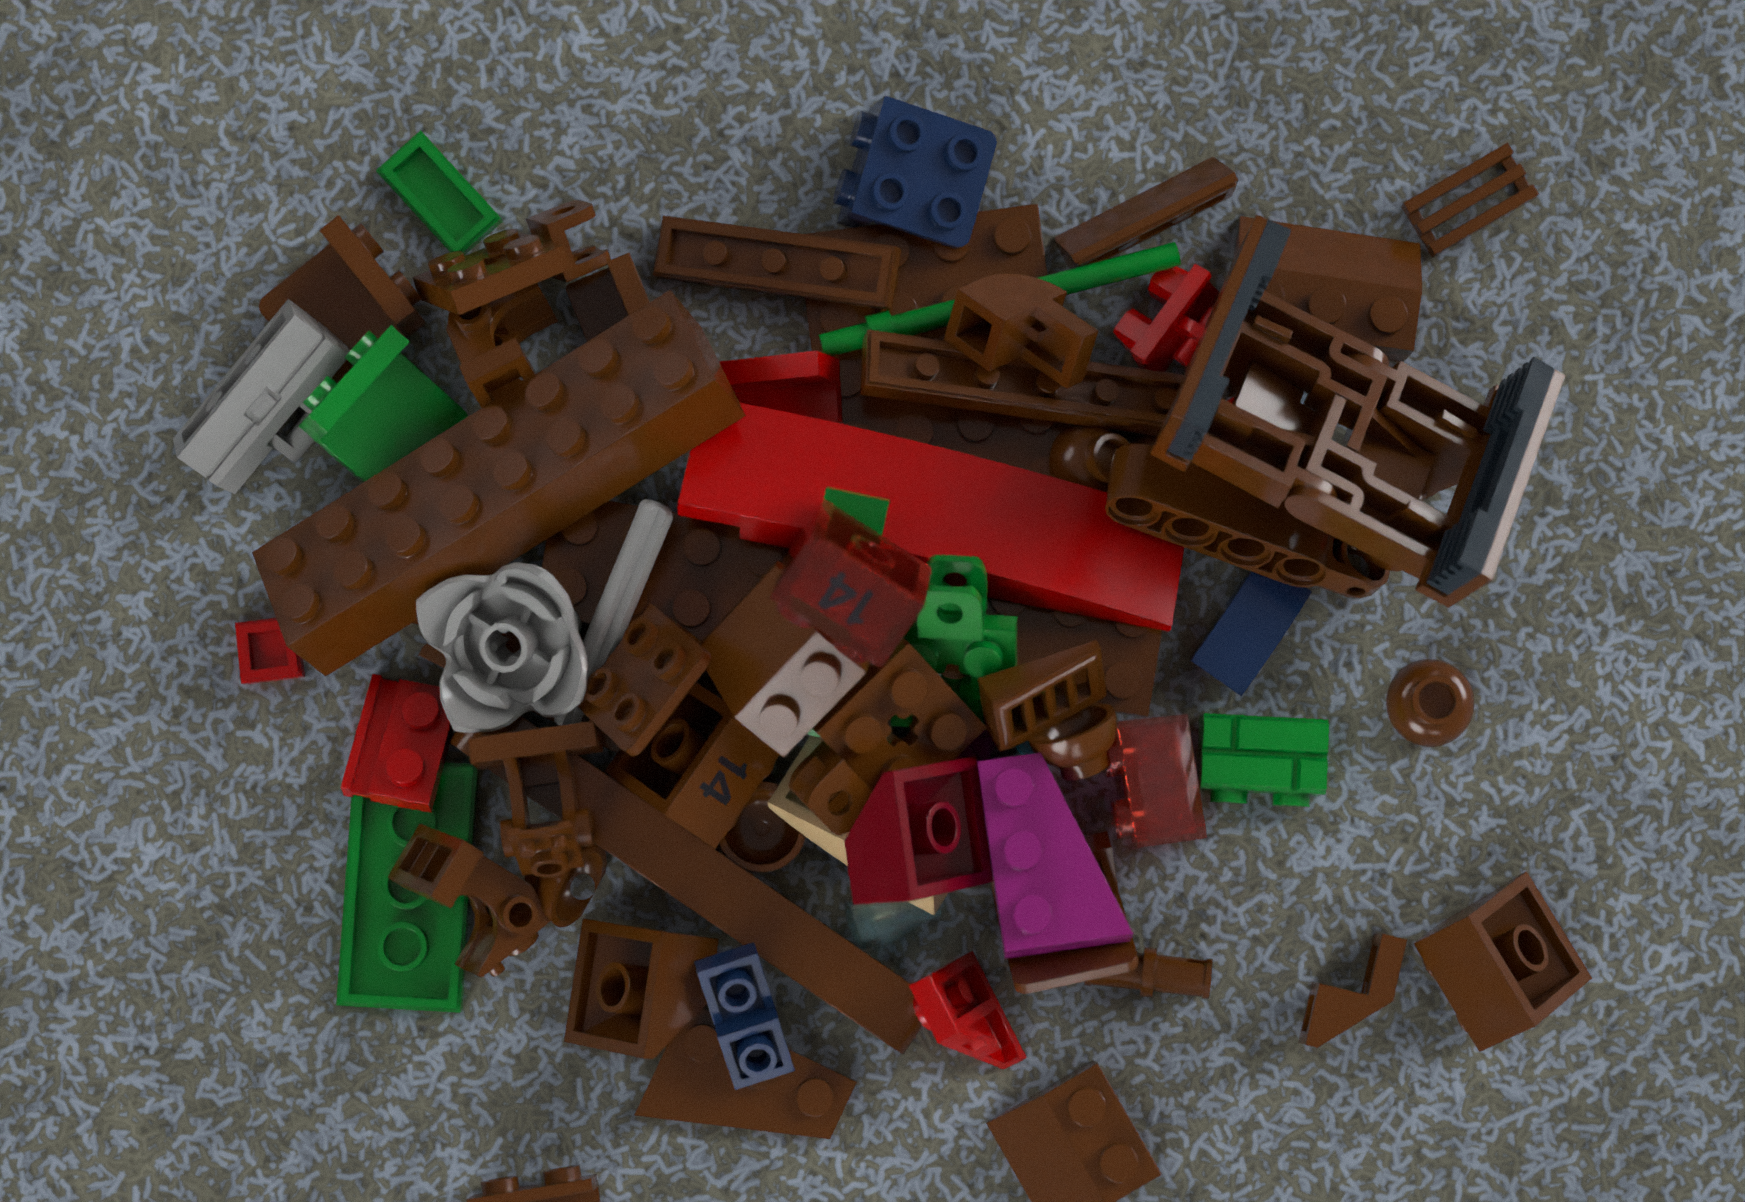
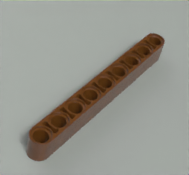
[449,715,923,1055]

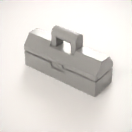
[173,299,350,494]

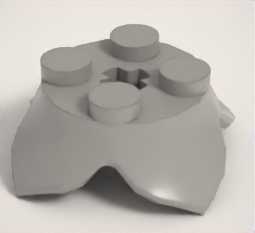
[416,562,588,733]

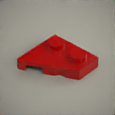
[909,950,1027,1070]

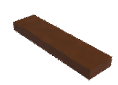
[653,215,901,310]

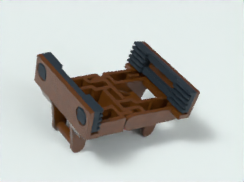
[1151,215,1566,608]

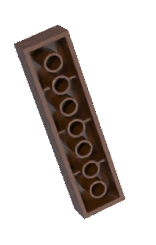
[252,290,746,677]

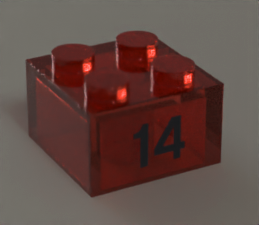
[770,499,932,669]

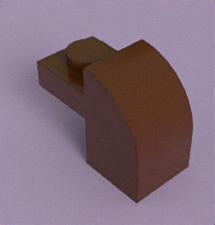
[943,273,1099,389]

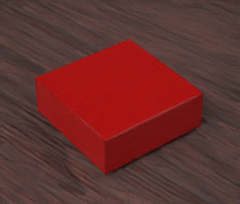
[235,618,305,685]

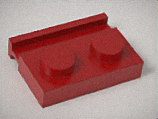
[340,674,454,813]

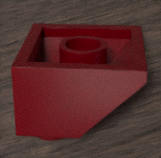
[844,756,994,905]

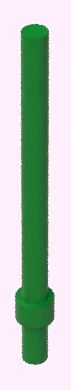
[818,242,1181,356]

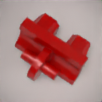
[1113,263,1219,372]

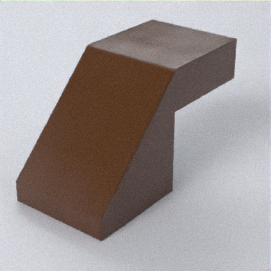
[1298,933,1407,1048]

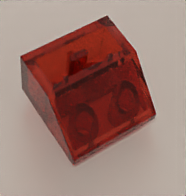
[1104,714,1207,850]

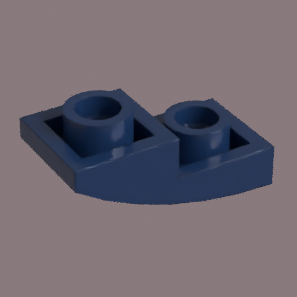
[1190,571,1312,696]
[694,942,795,1090]

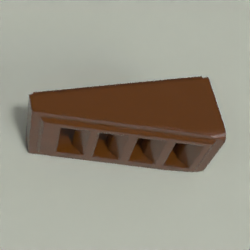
[977,640,1107,752]

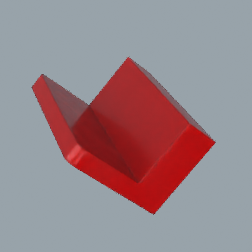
[719,351,843,424]

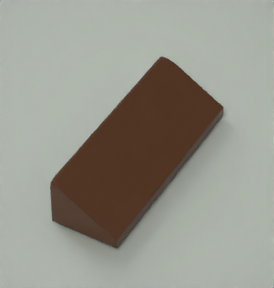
[1054,157,1239,269]

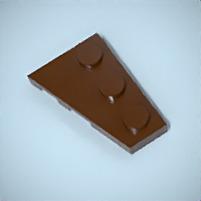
[634,1008,857,1139]

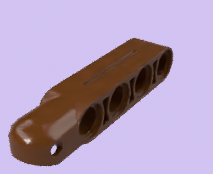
[1105,444,1390,599]

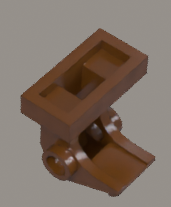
[446,283,558,408]
[468,721,603,878]
[387,824,550,978]

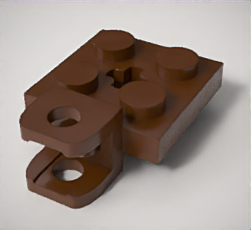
[412,200,611,315]
[789,636,987,835]

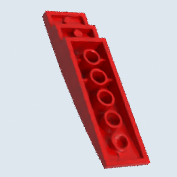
[678,402,1184,632]

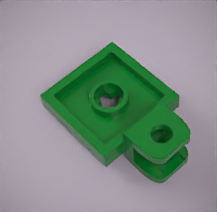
[888,555,1018,731]

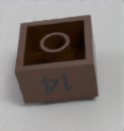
[604,682,780,849]

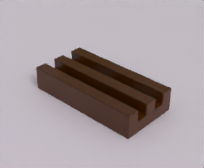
[1401,143,1539,258]

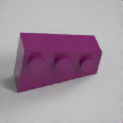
[978,753,1133,959]

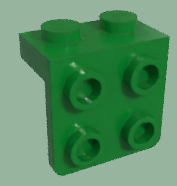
[298,325,468,483]

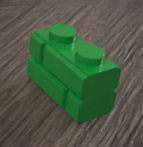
[1196,713,1329,807]

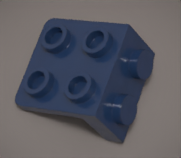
[833,96,997,249]

